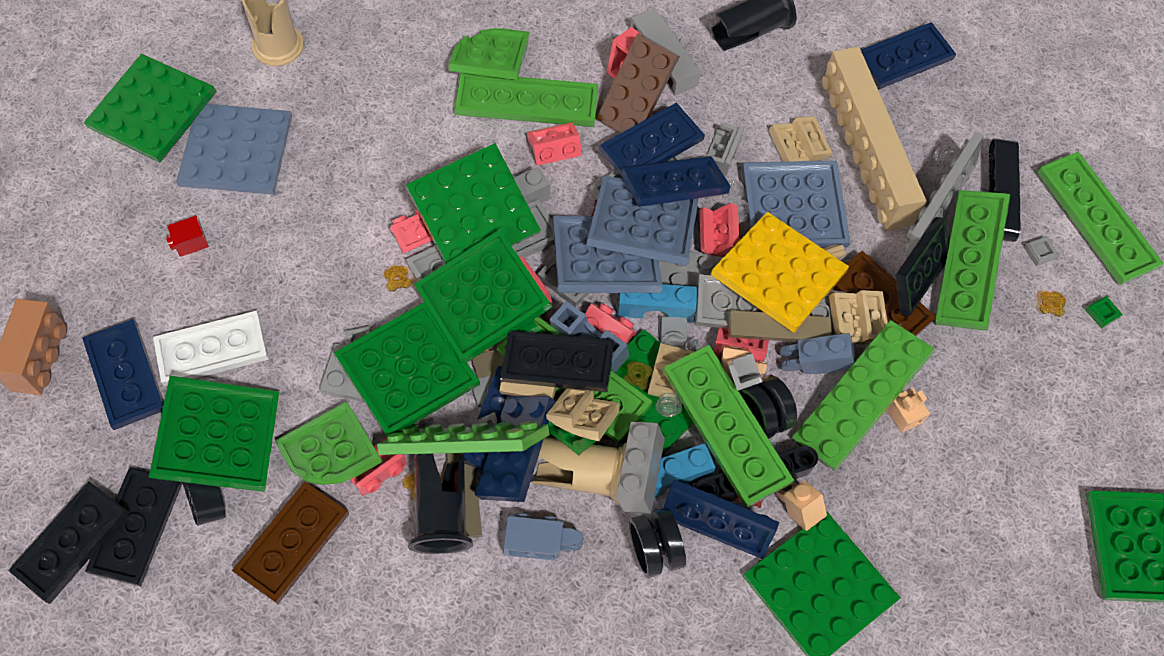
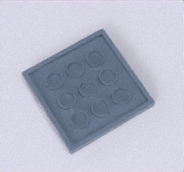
[176,104,292,195]
[742,161,851,248]
[587,176,699,266]
[553,216,663,293]

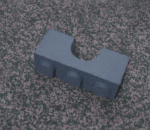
[550,301,629,373]

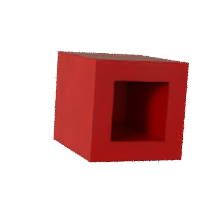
[166,216,209,257]

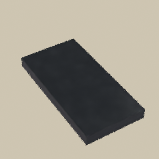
[895,217,948,317]
[500,331,615,392]
[85,467,182,587]
[8,481,130,604]

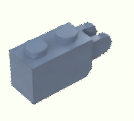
[780,333,856,374]
[504,513,584,561]

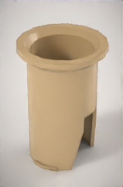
[241,0,304,66]
[532,437,627,505]

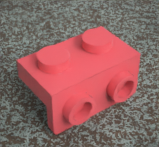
[700,202,739,257]
[585,302,638,343]
[350,437,407,496]

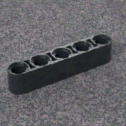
[989,138,1021,242]
[160,406,226,526]
[694,446,818,502]

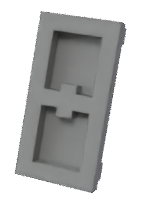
[706,123,744,176]

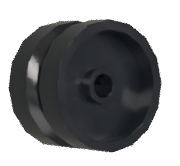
[738,374,797,439]
[629,507,686,578]

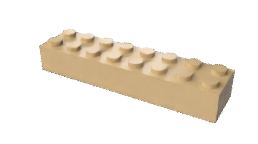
[822,47,926,231]

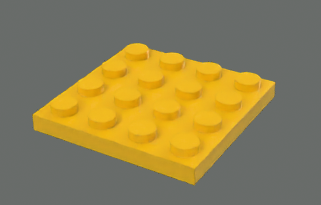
[711,212,849,333]

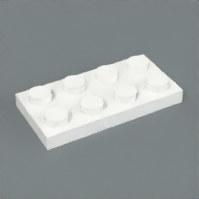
[153,311,269,387]

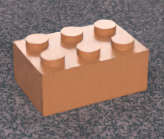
[0,298,67,395]

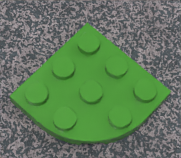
[449,28,530,80]
[275,402,382,485]

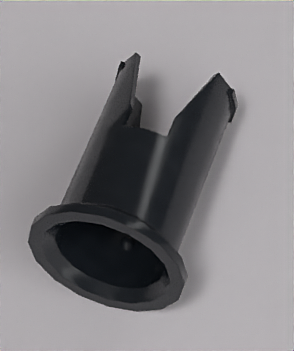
[711,0,797,51]
[408,453,473,554]

